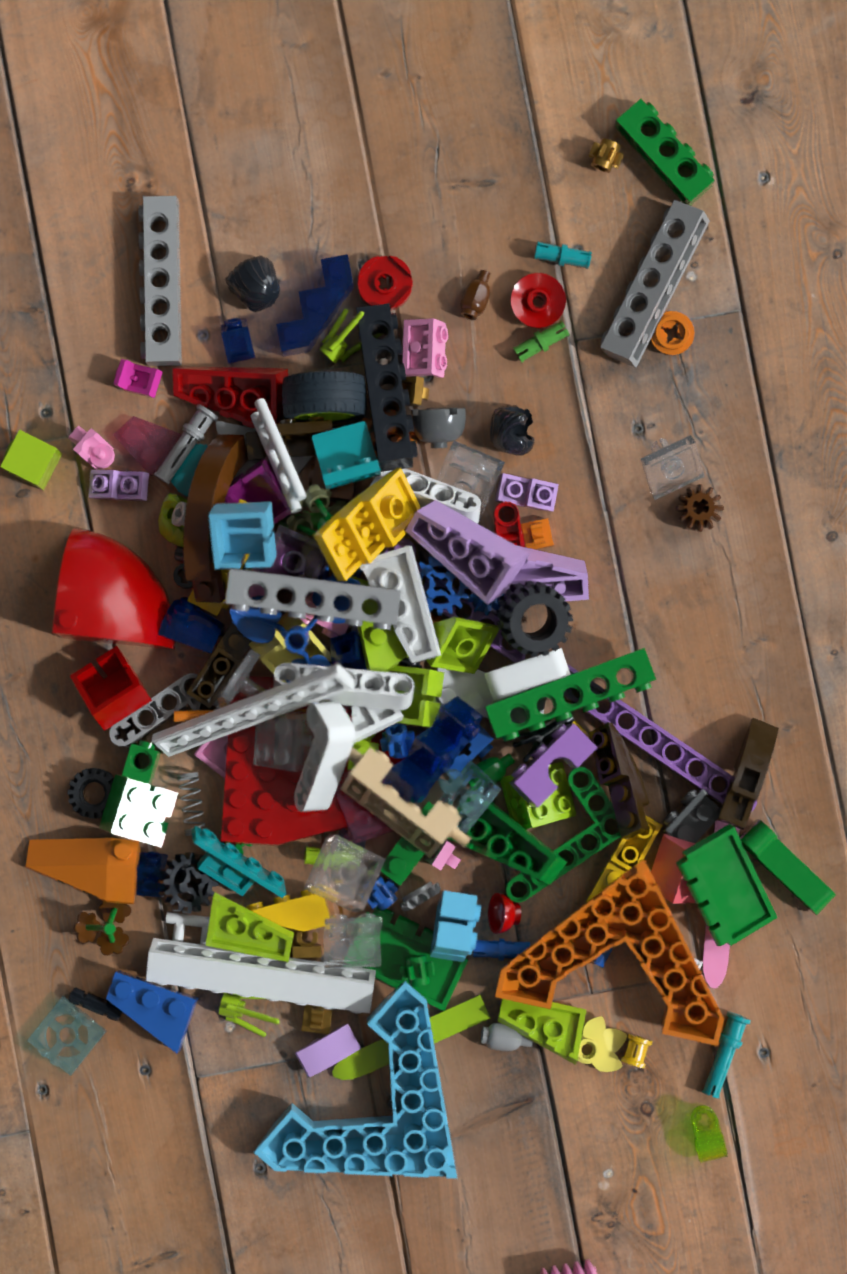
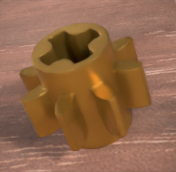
[588,138,624,173]

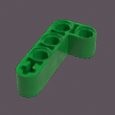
[739,819,836,915]

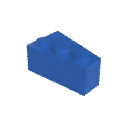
[106,970,199,1054]

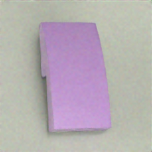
[88,470,149,501]
[495,473,559,512]
[295,1024,361,1077]

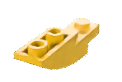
[585,816,662,903]

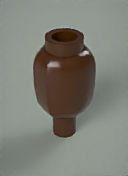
[460,270,491,320]

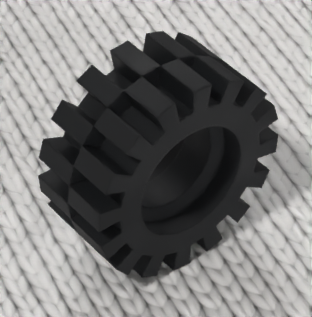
[67,768,114,818]

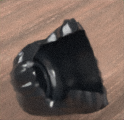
[225,255,280,312]
[490,405,535,456]

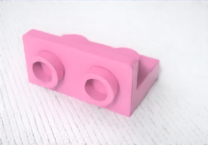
[402,318,448,378]

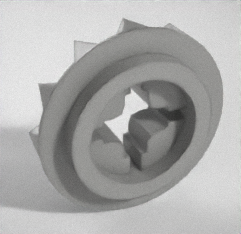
[399,881,441,911]

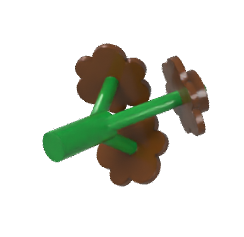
[74,901,131,956]

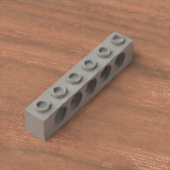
[138,196,182,366]
[600,200,710,368]
[226,569,401,630]

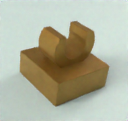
[401,376,429,406]
[293,931,322,958]
[301,1005,333,1034]

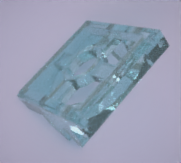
[437,760,501,833]
[27,996,107,1076]

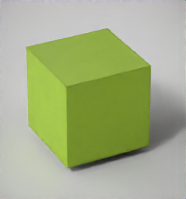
[0,429,62,491]

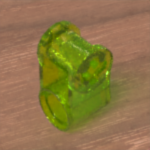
[691,1105,728,1163]

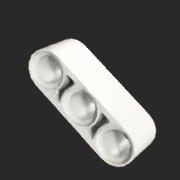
[484,648,571,700]

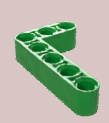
[506,767,620,902]

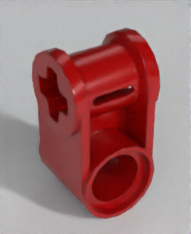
[494,501,525,547]

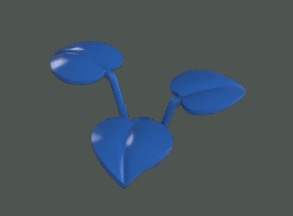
[230,577,361,703]

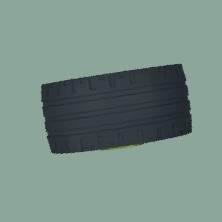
[282,371,367,423]

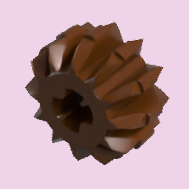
[676,484,724,532]

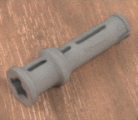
[154,404,218,485]

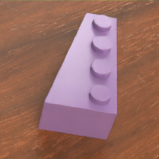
[405,500,530,604]

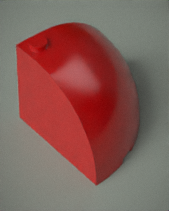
[52,528,176,650]

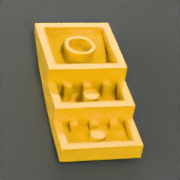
[313,468,421,581]

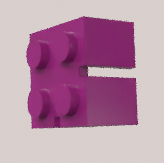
[224,456,292,525]

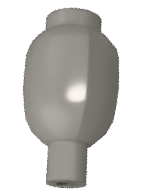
[481,1023,533,1051]

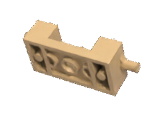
[340,747,471,858]

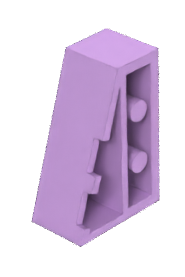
[503,545,589,601]

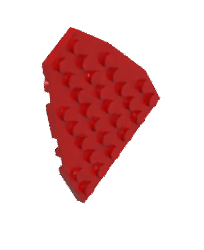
[221,675,424,846]

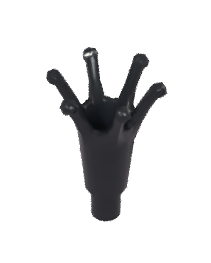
[512,717,574,763]

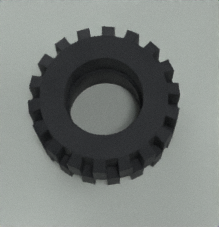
[496,581,573,657]

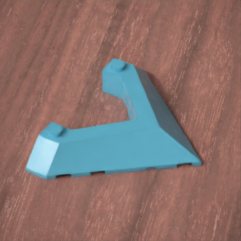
[254,981,457,1179]

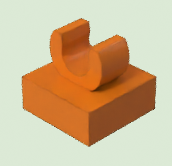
[521,518,554,550]

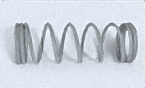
[177,772,206,836]

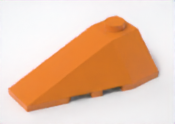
[26,838,141,905]

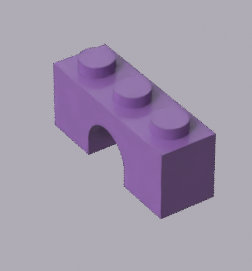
[509,723,597,808]

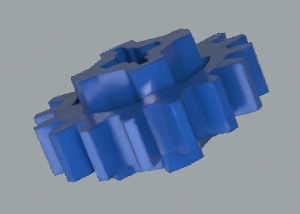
[419,556,470,616]

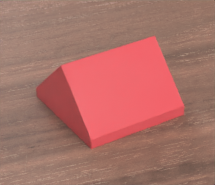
[651,834,695,904]

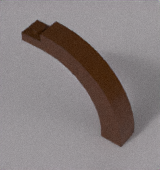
[183,434,248,603]

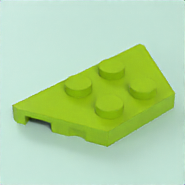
[349,576,409,672]

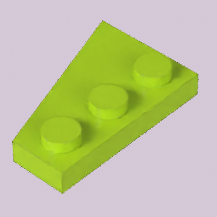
[205,893,294,962]
[498,999,586,1065]

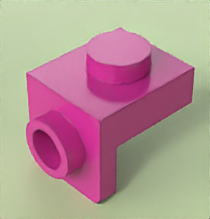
[114,359,163,398]

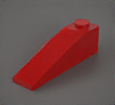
[173,367,288,428]

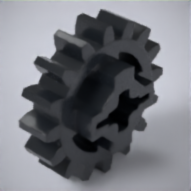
[158,852,219,914]

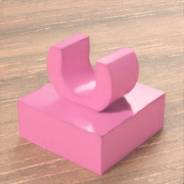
[424,840,461,870]

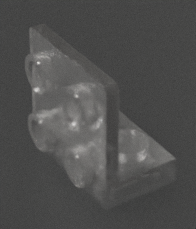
[323,914,382,969]

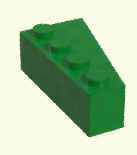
[447,790,567,885]

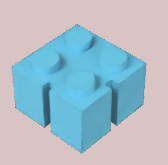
[209,502,277,569]
[430,891,481,962]

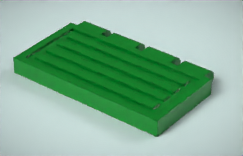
[676,824,778,946]
[343,906,468,1011]

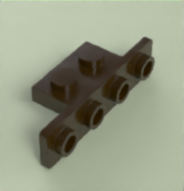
[245,417,351,461]

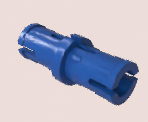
[473,938,530,961]

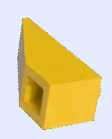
[246,887,332,932]

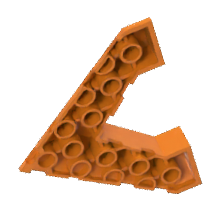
[495,858,724,1046]

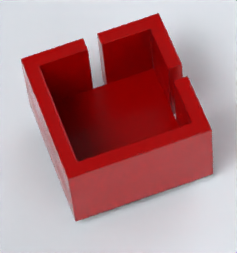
[70,646,152,731]

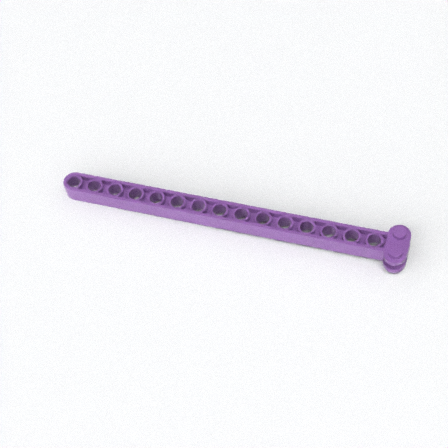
[385,538,757,812]

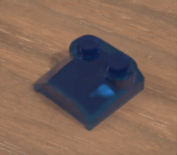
[158,597,225,653]

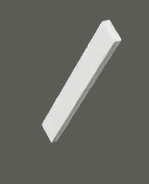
[152,664,354,757]

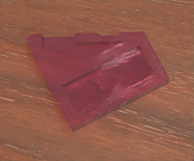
[113,416,182,476]

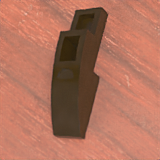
[187,621,252,708]
[717,718,779,830]
[588,722,650,839]

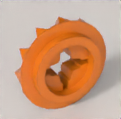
[651,311,695,356]

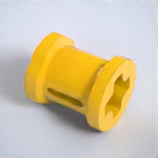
[620,1034,653,1068]

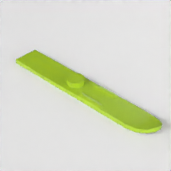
[332,995,490,1080]

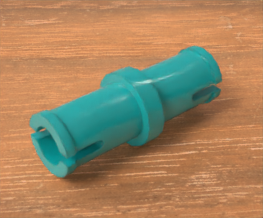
[534,241,592,269]

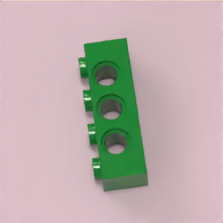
[614,98,715,206]

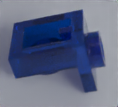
[220,318,255,364]

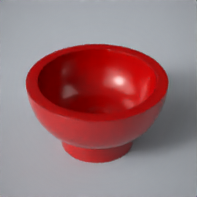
[488,893,522,934]

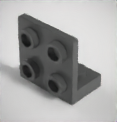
[661,789,720,843]

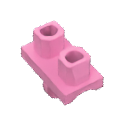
[68,426,115,470]

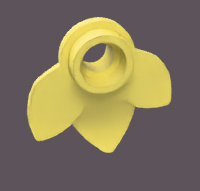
[578,1016,627,1072]

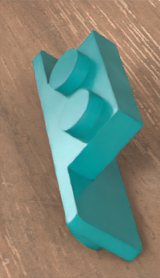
[191,825,286,898]

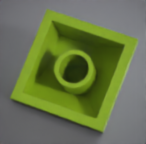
[426,617,499,674]

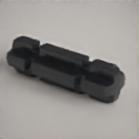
[68,988,122,1021]

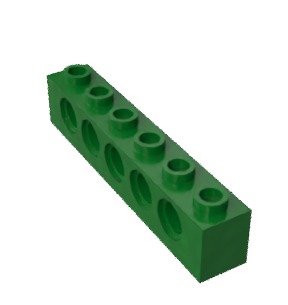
[484,648,657,742]

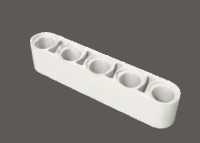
[274,663,414,710]

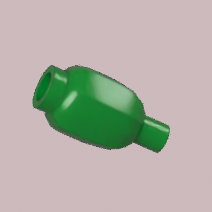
[466,753,515,792]

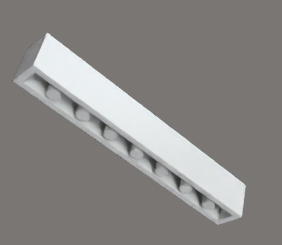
[146,938,376,1014]

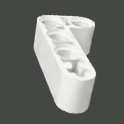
[369,469,481,524]
[294,702,355,812]

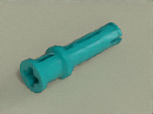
[702,1011,751,1099]

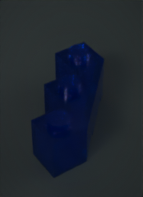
[276,254,354,357]
[383,696,483,804]

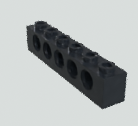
[356,303,418,472]

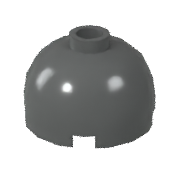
[411,408,466,448]

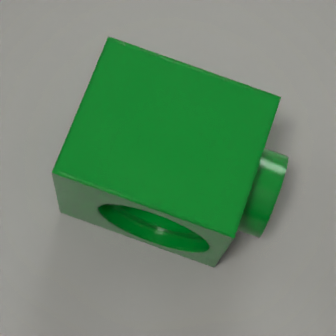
[122,740,161,784]

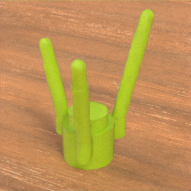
[319,308,382,364]
[219,993,280,1037]

